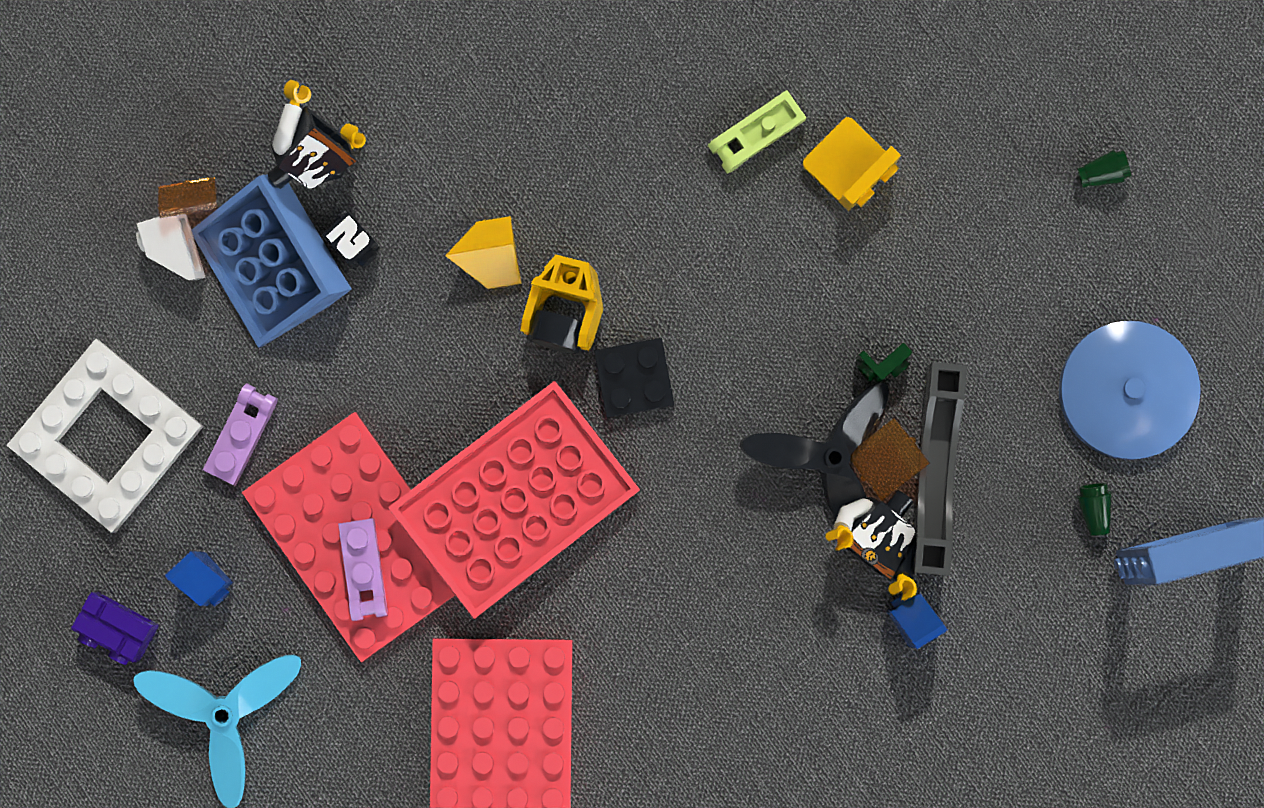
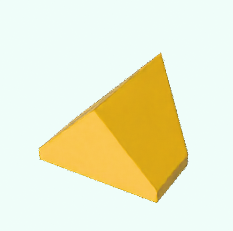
[445,216,522,290]

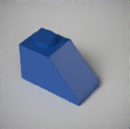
[165,551,233,607]
[887,593,948,649]

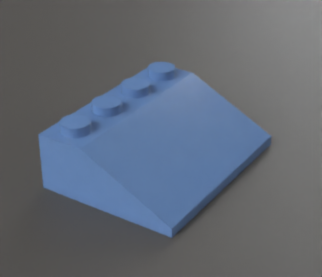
[191,175,352,348]

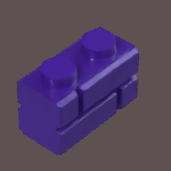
[71,592,159,665]

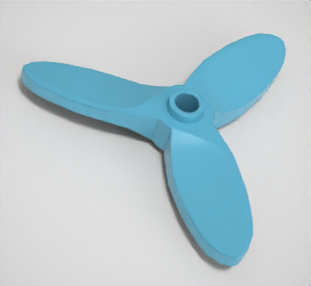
[133,655,301,808]

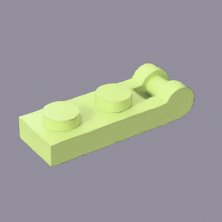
[707,90,806,174]

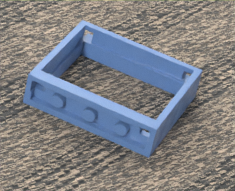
[1114,517,1264,585]

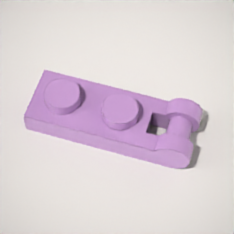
[203,383,278,486]
[338,518,388,621]

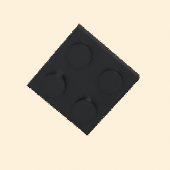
[594,338,675,419]

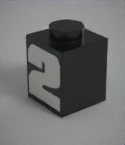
[323,212,380,270]

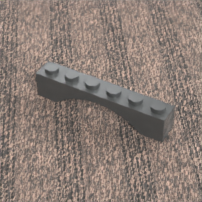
[911,362,967,576]

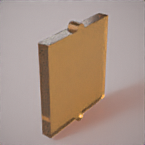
[158,177,217,218]
[850,418,930,500]

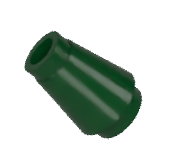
[1077,150,1131,188]
[1077,483,1112,536]

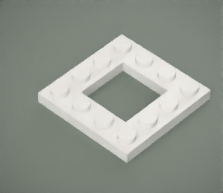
[7,339,204,533]

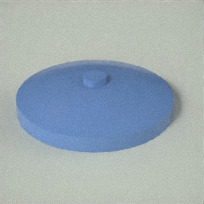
[1059,321,1201,460]

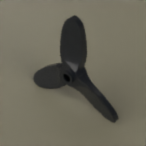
[739,383,889,521]

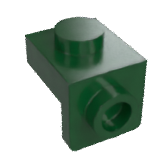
[856,342,913,383]

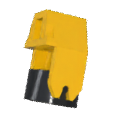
[520,255,603,354]

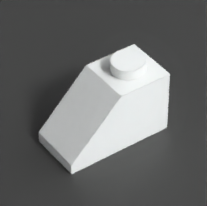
[136,212,206,281]

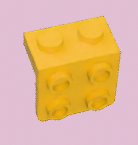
[802,117,901,211]

